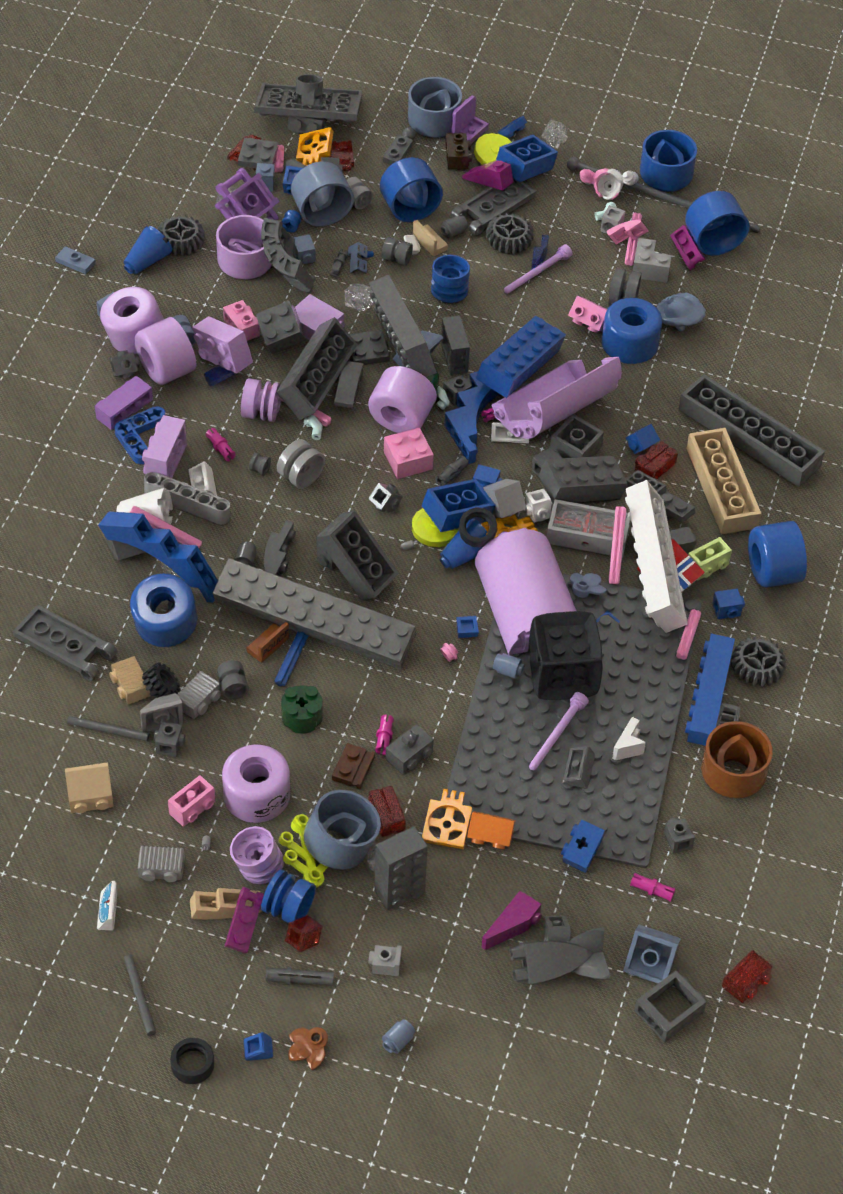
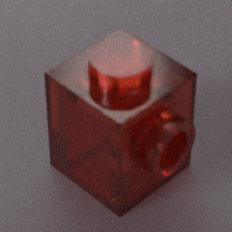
[285,915,323,952]

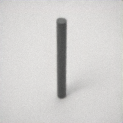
[67,716,149,741]
[124,954,156,1036]

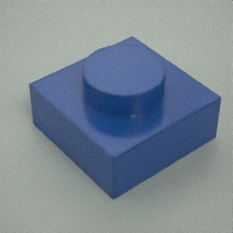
[456,616,479,638]

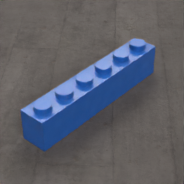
[685,634,735,746]

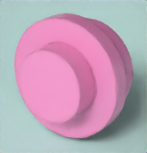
[440,643,458,662]

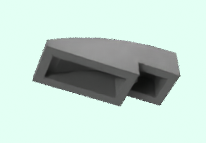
[334,361,363,408]

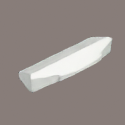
[404,235,421,255]

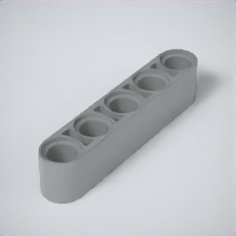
[144,472,230,525]

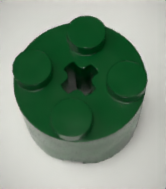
[281,685,323,734]

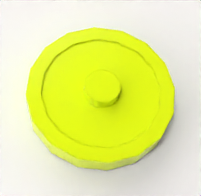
[474,133,511,165]
[412,508,459,547]

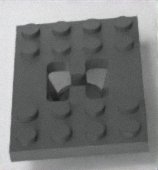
[254,74,363,122]

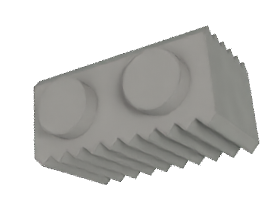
[177,671,221,719]
[138,846,185,882]

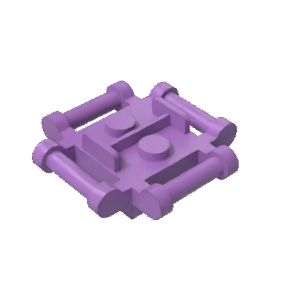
[214,168,280,220]

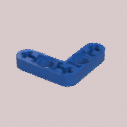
[114,406,165,464]

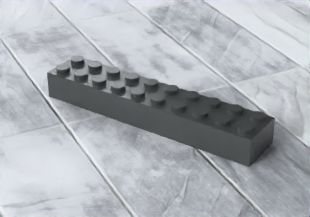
[213,558,416,670]

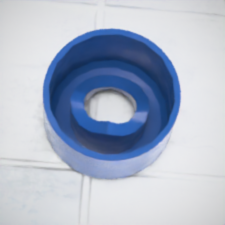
[640,130,697,192]
[380,157,443,222]
[685,191,750,255]
[602,298,662,364]
[748,521,807,588]
[130,573,198,647]

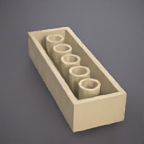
[687,428,761,535]

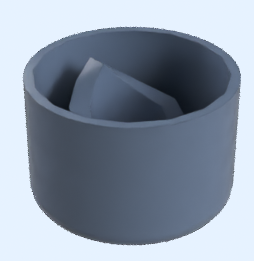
[408,77,462,138]
[291,161,354,226]
[304,790,381,869]

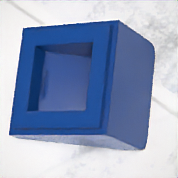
[244,1032,273,1061]

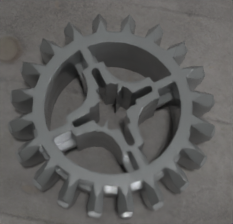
[486,213,534,255]
[157,215,205,257]
[731,636,786,687]

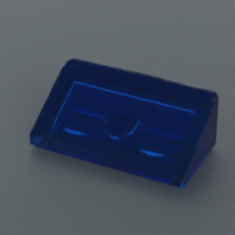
[204,365,245,386]

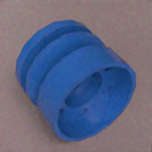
[431,255,470,303]
[261,869,316,927]

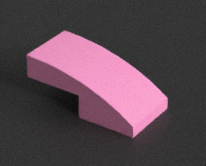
[607,219,648,245]

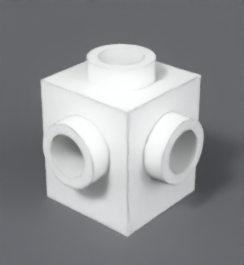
[525,489,553,522]

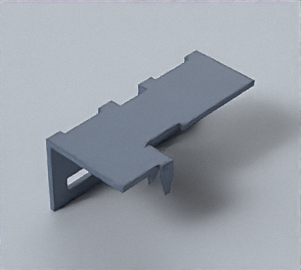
[348,242,367,273]

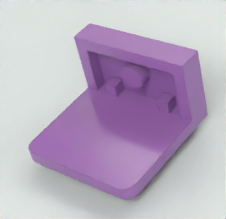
[451,95,489,144]

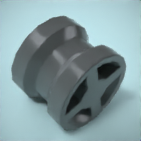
[249,452,271,475]

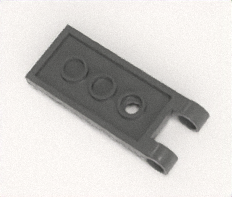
[450,179,536,236]
[13,605,118,681]

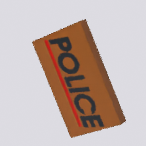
[247,622,289,663]

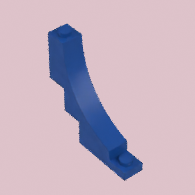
[444,371,499,464]
[98,512,218,603]

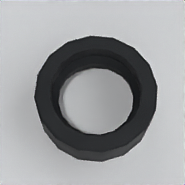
[459,507,497,547]
[170,1038,214,1084]

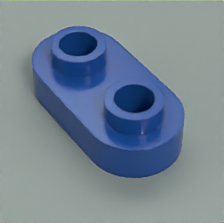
[498,116,527,138]

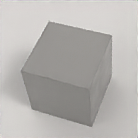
[482,479,527,518]

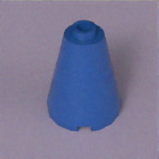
[124,226,172,274]
[439,518,488,569]

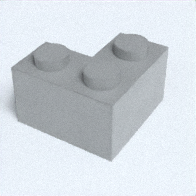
[633,238,672,283]

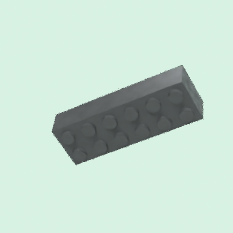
[276,317,358,420]

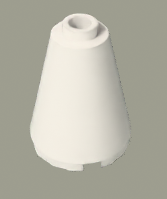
[117,488,173,525]

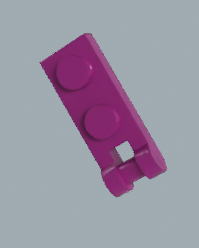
[670,225,705,270]
[225,887,264,953]

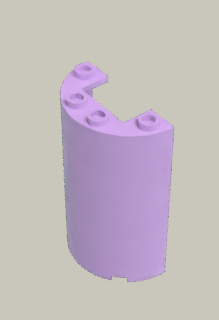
[491,357,622,439]
[475,528,576,655]

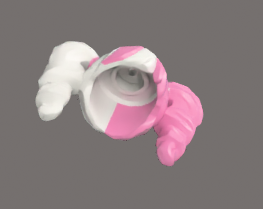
[580,168,639,200]

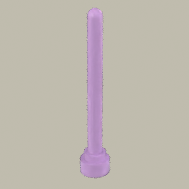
[504,244,573,294]
[529,692,589,771]

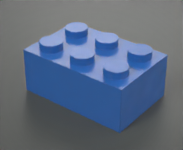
[496,135,558,182]
[422,479,495,532]

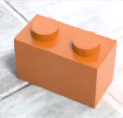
[467,811,516,849]

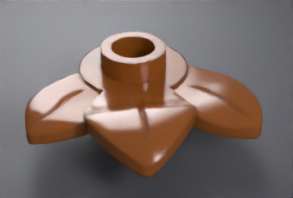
[289,1027,328,1070]

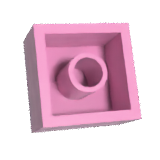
[384,427,434,479]

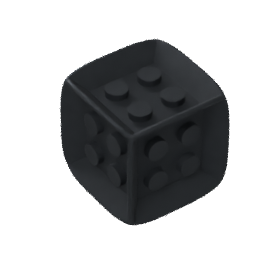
[529,611,603,700]

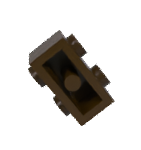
[445,133,472,170]

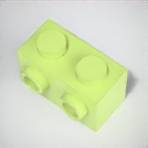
[688,537,732,581]

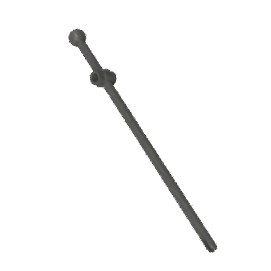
[567,157,761,233]

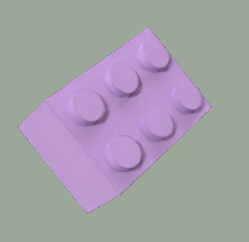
[192,316,253,374]
[142,415,187,478]

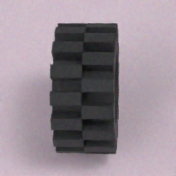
[142,662,180,699]

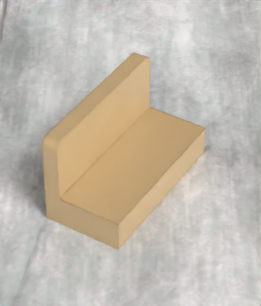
[413,220,448,257]

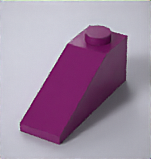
[462,160,513,191]
[481,891,542,950]

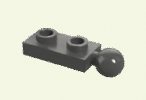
[383,127,416,165]

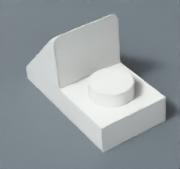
[612,717,646,760]

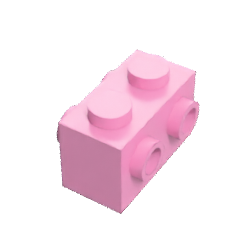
[568,296,607,333]
[223,300,260,341]
[168,775,215,827]

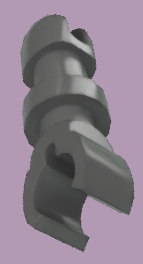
[330,249,348,277]

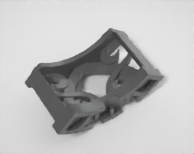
[261,218,316,294]

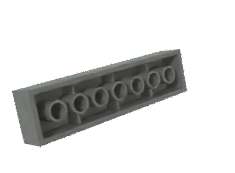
[368,275,437,377]
[679,374,825,487]

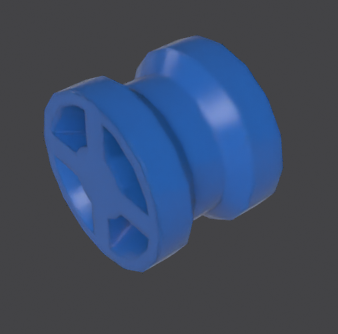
[281,210,302,233]

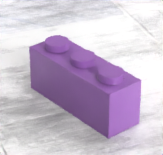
[95,376,153,430]

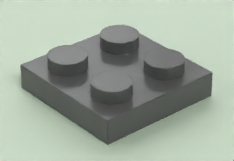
[238,138,278,168]
[350,330,390,365]

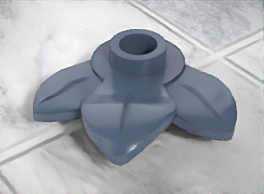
[570,573,607,598]

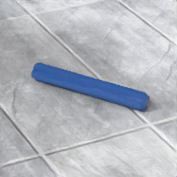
[274,632,308,687]

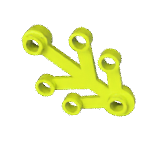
[279,814,332,888]

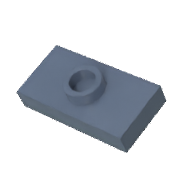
[55,247,96,274]

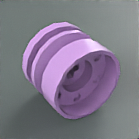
[241,378,281,422]
[230,826,284,884]

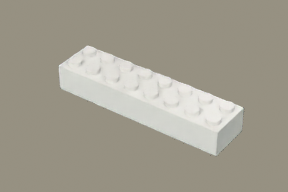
[625,480,688,633]

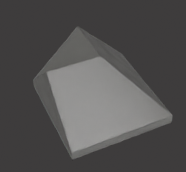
[140,693,183,733]

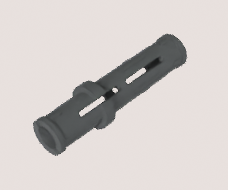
[266,967,334,986]

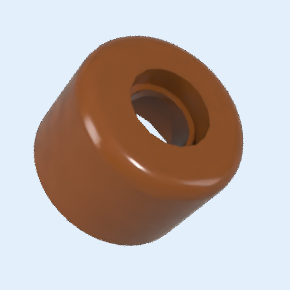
[701,721,773,798]

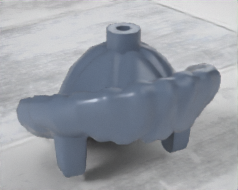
[656,292,706,331]

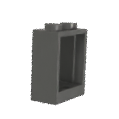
[441,316,470,375]
[634,971,707,1042]

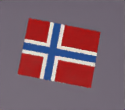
[637,539,705,592]

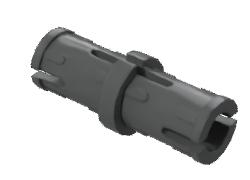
[435,456,469,486]

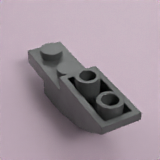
[626,470,696,523]
[264,520,296,577]

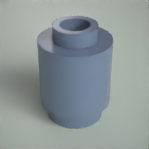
[493,653,525,679]
[382,1019,415,1053]

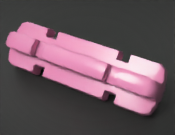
[274,145,284,173]

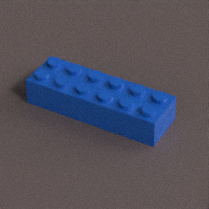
[475,316,566,398]

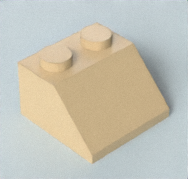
[65,762,114,813]

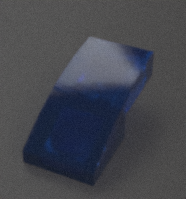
[532,235,549,269]

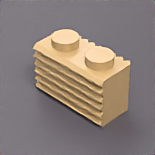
[109,656,151,705]

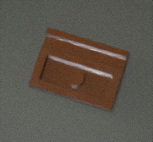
[332,743,375,789]

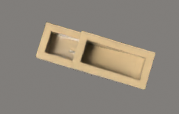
[190,888,262,920]

